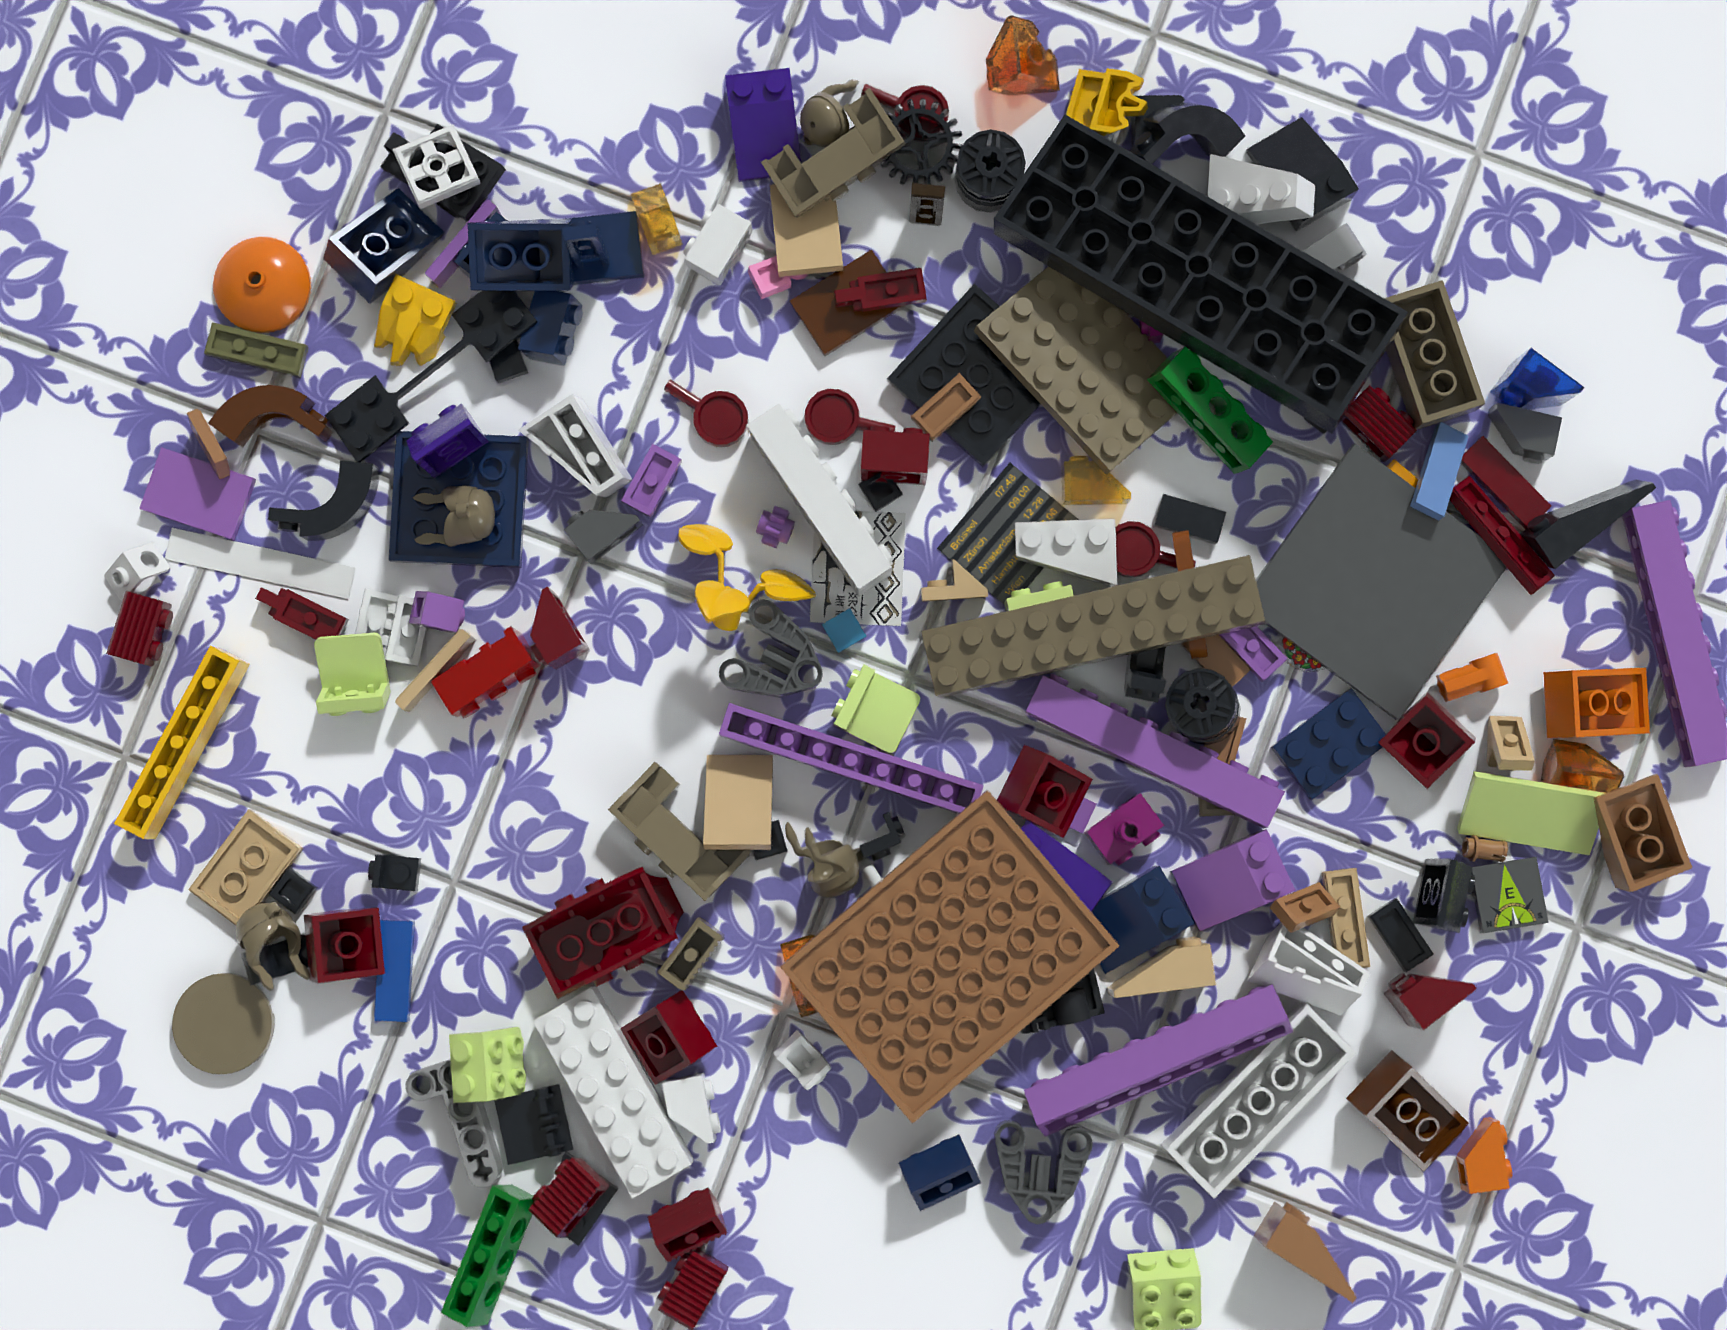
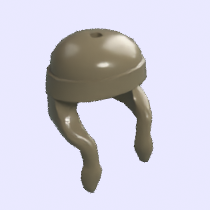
[800,79,859,148]
[413,486,495,547]
[785,822,864,898]
[235,902,310,991]

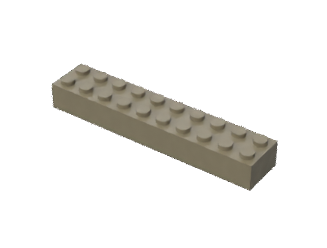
[921,555,1265,698]

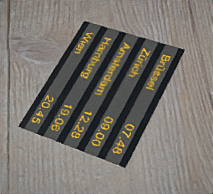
[937,463,1079,604]

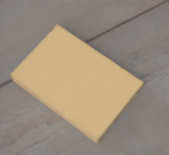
[770,184,844,277]
[703,755,773,850]
[188,809,304,925]

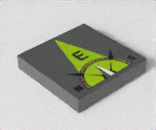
[1471,857,1549,933]

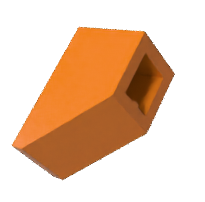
[1456,1117,1512,1194]

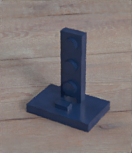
[562,211,644,285]

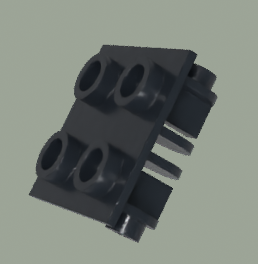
[494,1084,574,1165]

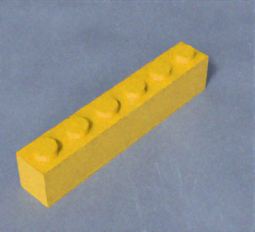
[114,646,250,839]

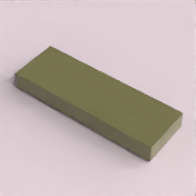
[204,322,309,378]

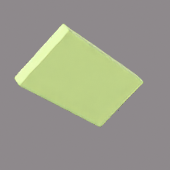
[1457,771,1605,855]

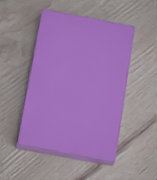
[139,447,256,541]

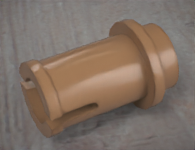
[1462,835,1508,862]

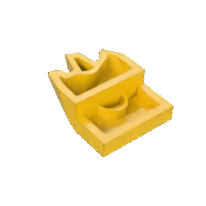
[1066,68,1148,136]
[374,274,457,366]

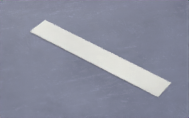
[165,528,356,599]

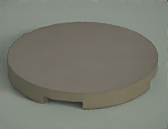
[172,973,275,1074]

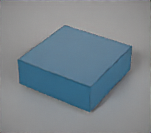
[822,608,867,653]

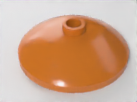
[213,237,311,333]

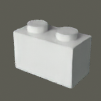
[683,203,753,286]

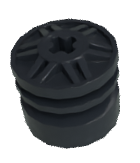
[955,129,1026,213]
[1165,668,1241,745]

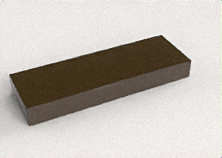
[909,183,945,226]

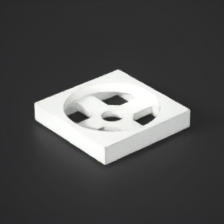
[393,124,481,209]

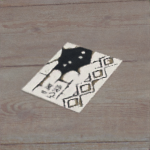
[810,511,906,626]

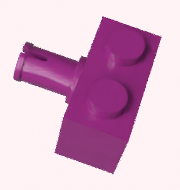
[1084,793,1164,866]

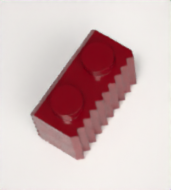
[1341,385,1417,462]
[106,591,173,667]
[529,1158,610,1238]
[647,1187,727,1262]
[657,1247,729,1330]

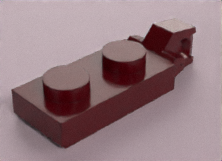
[834,267,927,312]
[255,587,349,640]

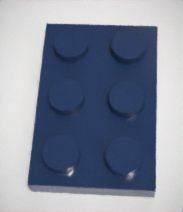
[1271,688,1386,800]

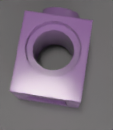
[409,591,465,632]

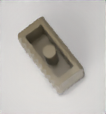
[657,917,725,991]

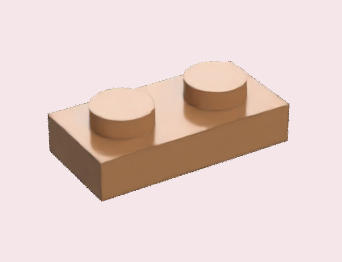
[1270,882,1340,933]

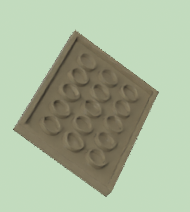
[974,266,1193,475]

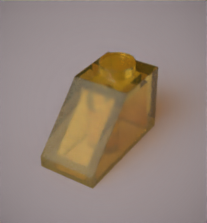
[631,183,683,255]
[1061,456,1131,506]

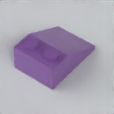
[1171,829,1296,931]

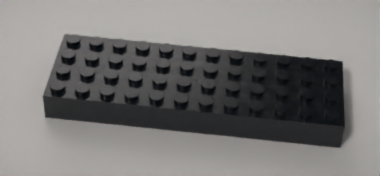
[993,114,1408,434]

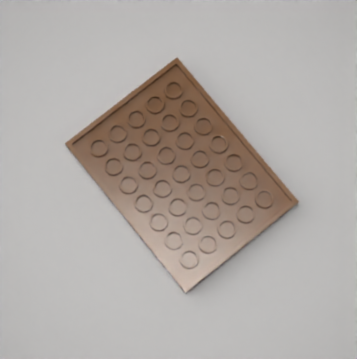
[780,790,1119,1124]

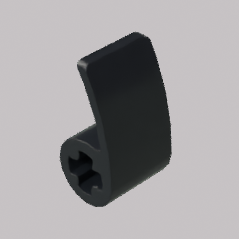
[241,934,308,986]

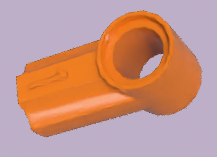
[1436,653,1509,702]

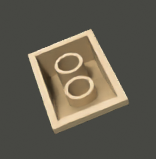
[1107,937,1216,998]

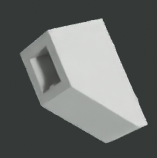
[662,1072,721,1144]

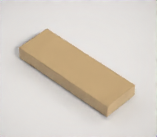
[395,629,476,712]
[1322,868,1371,968]

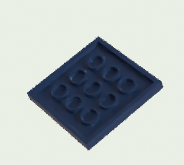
[388,431,529,568]

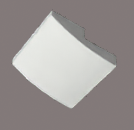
[355,588,426,666]

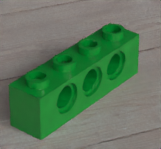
[1147,346,1273,474]
[441,1184,534,1328]

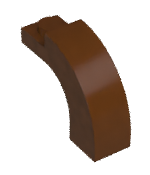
[208,385,333,447]

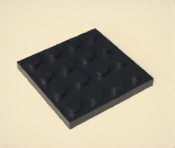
[887,284,1041,467]

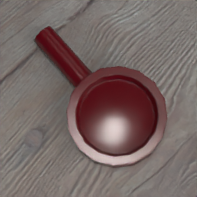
[861,84,949,142]
[664,379,749,447]
[805,389,896,445]
[1116,521,1196,578]

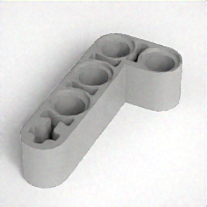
[1303,223,1367,271]
[405,1059,503,1188]

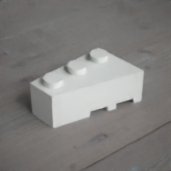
[1208,154,1315,224]
[518,394,633,498]
[1015,519,1117,587]
[1247,922,1370,1016]

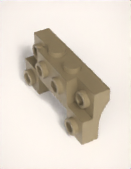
[761,88,906,218]
[608,762,752,901]

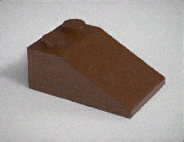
[1346,1050,1469,1172]

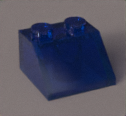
[1490,348,1585,410]

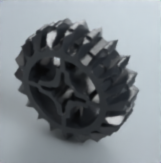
[880,98,963,185]

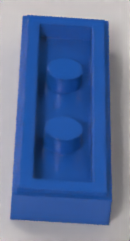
[374,920,415,1022]

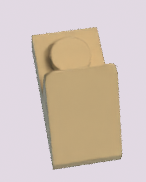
[921,559,988,602]
[1487,716,1535,771]

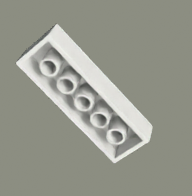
[746,403,893,597]
[533,986,694,1199]
[1161,1002,1356,1199]

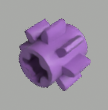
[756,506,795,548]

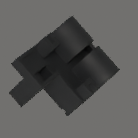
[380,124,506,222]
[1021,968,1105,1034]

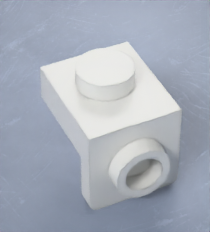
[773,1030,831,1090]

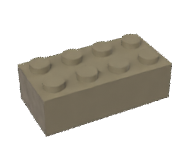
[1385,280,1485,430]

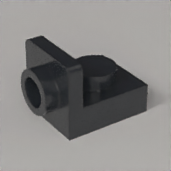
[368,854,422,891]

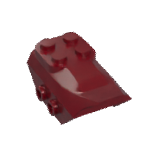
[522,867,684,1000]

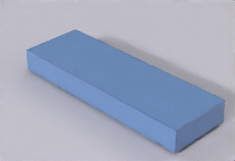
[1410,422,1469,521]

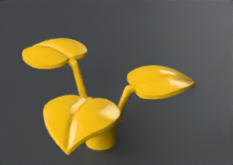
[678,524,816,631]

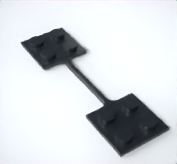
[325,290,538,462]

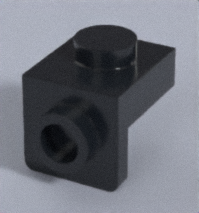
[860,812,905,862]

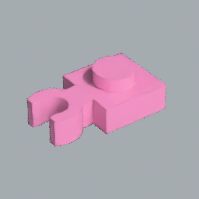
[748,256,809,300]

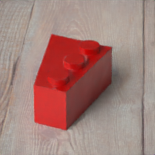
[431,626,541,718]

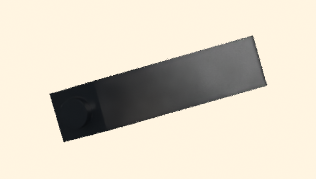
[1520,479,1656,569]

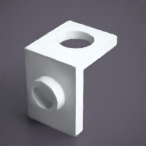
[104,542,171,601]

